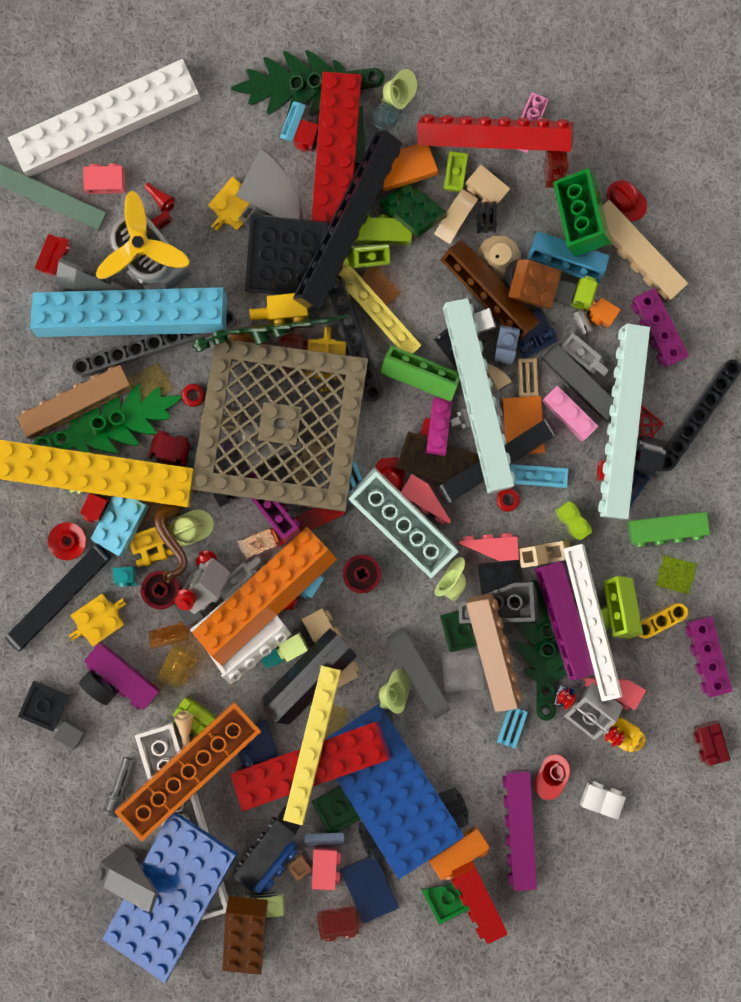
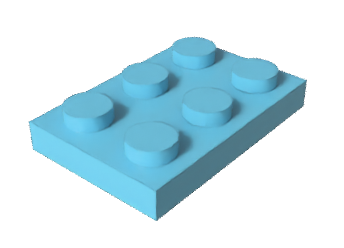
[90,496,149,557]

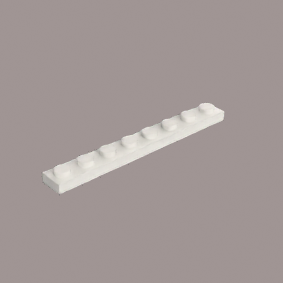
[563,544,623,701]

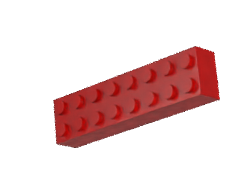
[311,72,362,226]
[230,722,391,811]

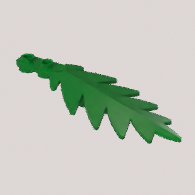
[33,383,181,454]

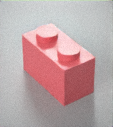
[83,163,125,194]
[312,846,341,890]

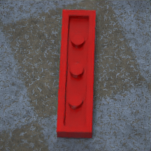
[268,508,346,547]

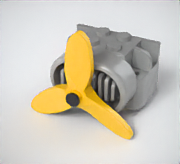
[96,191,191,289]

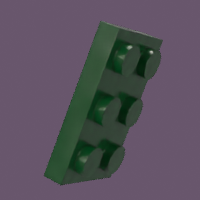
[380,184,447,237]

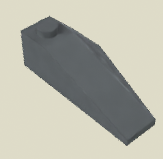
[55,258,130,292]
[458,582,540,623]
[94,845,158,913]

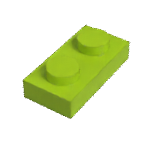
[443,151,468,193]

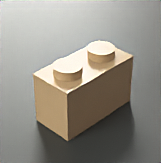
[465,165,510,208]

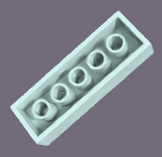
[348,467,459,578]

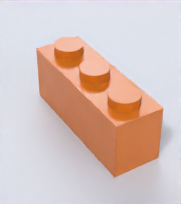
[429,825,490,881]

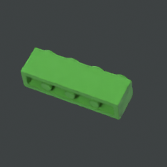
[380,345,460,402]
[627,512,710,547]

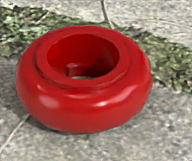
[182,383,205,407]
[496,488,520,512]

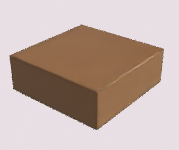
[286,854,313,882]

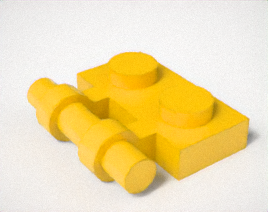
[130,527,174,568]

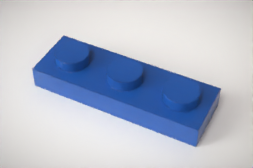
[254,841,299,894]

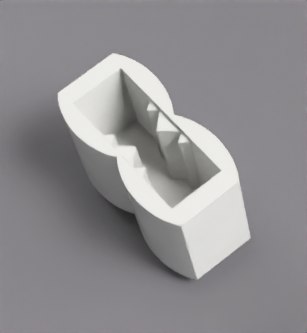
[579,781,626,820]

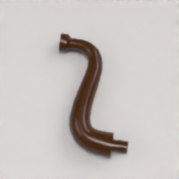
[154,504,188,583]

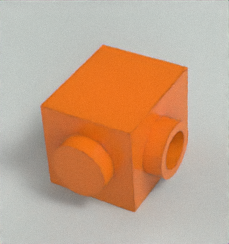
[588,297,621,328]

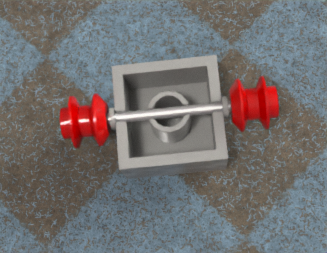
[175,550,230,614]
[556,683,625,747]

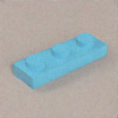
[510,464,568,488]

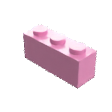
[541,386,598,442]

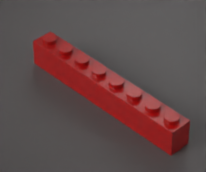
[417,114,574,152]

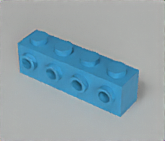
[527,231,609,284]

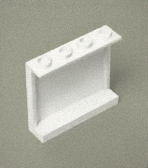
[190,593,291,684]

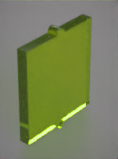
[655,555,697,594]

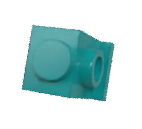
[113,567,137,587]

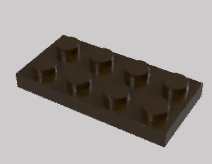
[396,431,479,492]

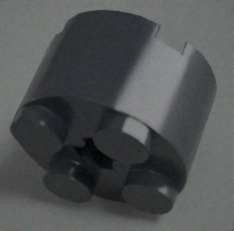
[634,435,666,478]

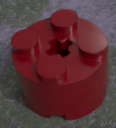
[148,430,191,467]
[342,555,381,594]
[140,570,182,610]

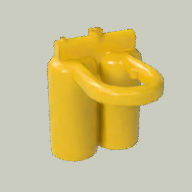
[604,716,646,753]

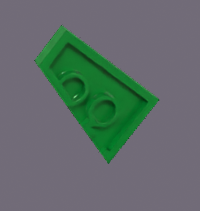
[421,884,469,925]

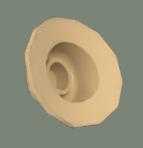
[477,236,521,280]

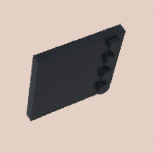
[245,214,328,295]

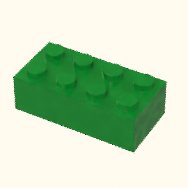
[553,168,611,257]

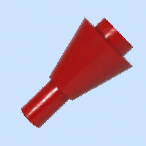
[144,182,175,212]

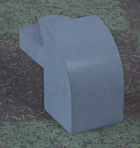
[493,325,520,365]

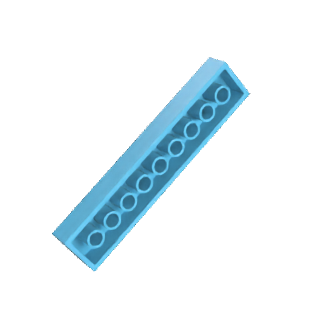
[30,287,227,337]

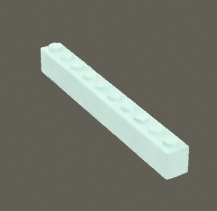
[443,298,515,494]
[598,324,650,520]

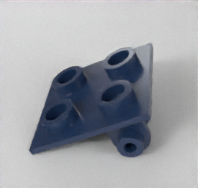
[517,308,558,359]
[237,719,279,768]

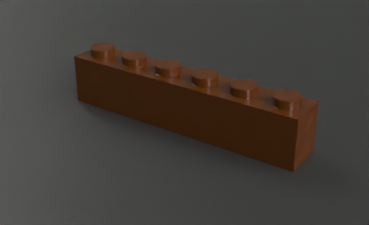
[440,239,540,343]

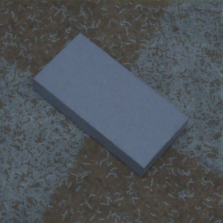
[305,833,344,847]

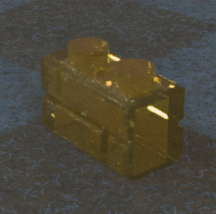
[157,643,197,689]

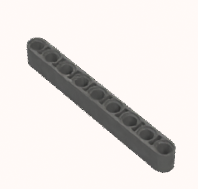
[72,310,237,377]

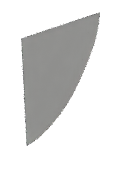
[236,149,300,219]

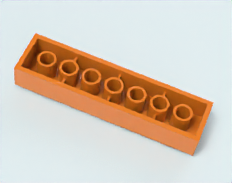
[192,527,337,666]
[115,701,261,842]

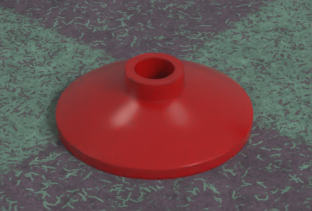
[48,522,86,561]

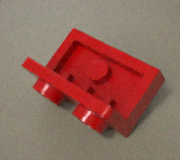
[35,234,70,276]

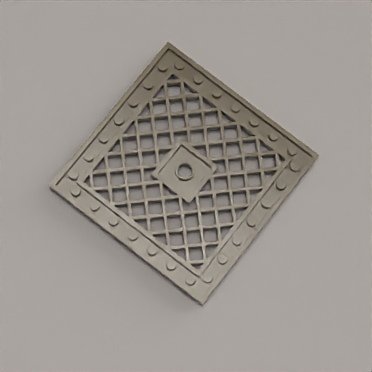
[191,340,368,512]

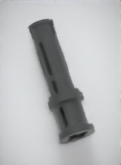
[102,757,135,818]

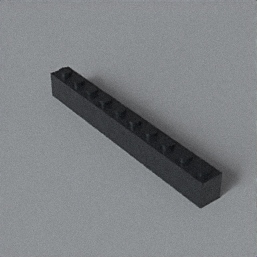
[292,130,403,311]

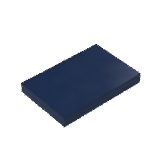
[340,856,399,924]

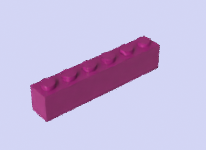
[534,561,595,680]
[502,770,537,891]

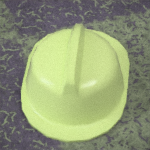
[381,69,417,109]
[169,509,214,546]
[434,557,466,601]
[379,668,411,714]

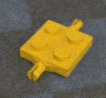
[208,176,250,231]
[306,327,346,392]
[69,593,127,647]

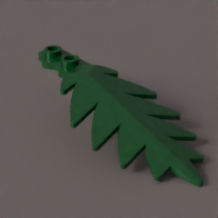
[231,50,385,116]
[192,315,347,353]
[514,564,577,721]

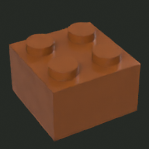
[508,260,562,308]

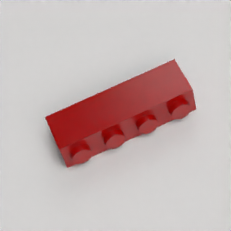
[451,861,508,945]

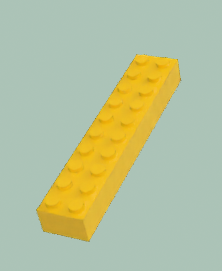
[0,440,194,507]

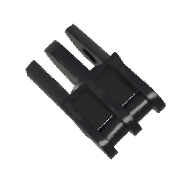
[476,201,497,234]

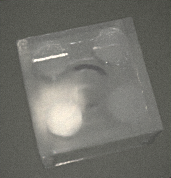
[441,650,484,692]

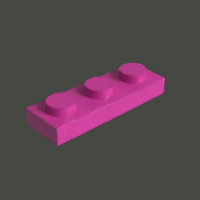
[426,397,452,456]

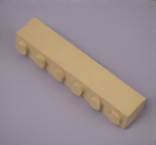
[603,200,688,302]

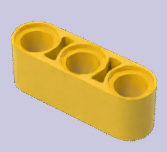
[638,603,688,639]

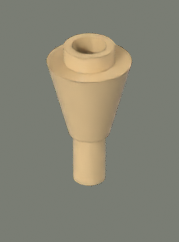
[174,711,194,747]

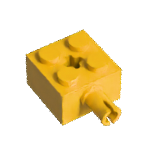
[249,293,309,324]

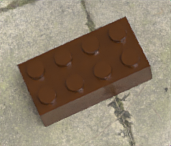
[222,896,268,975]

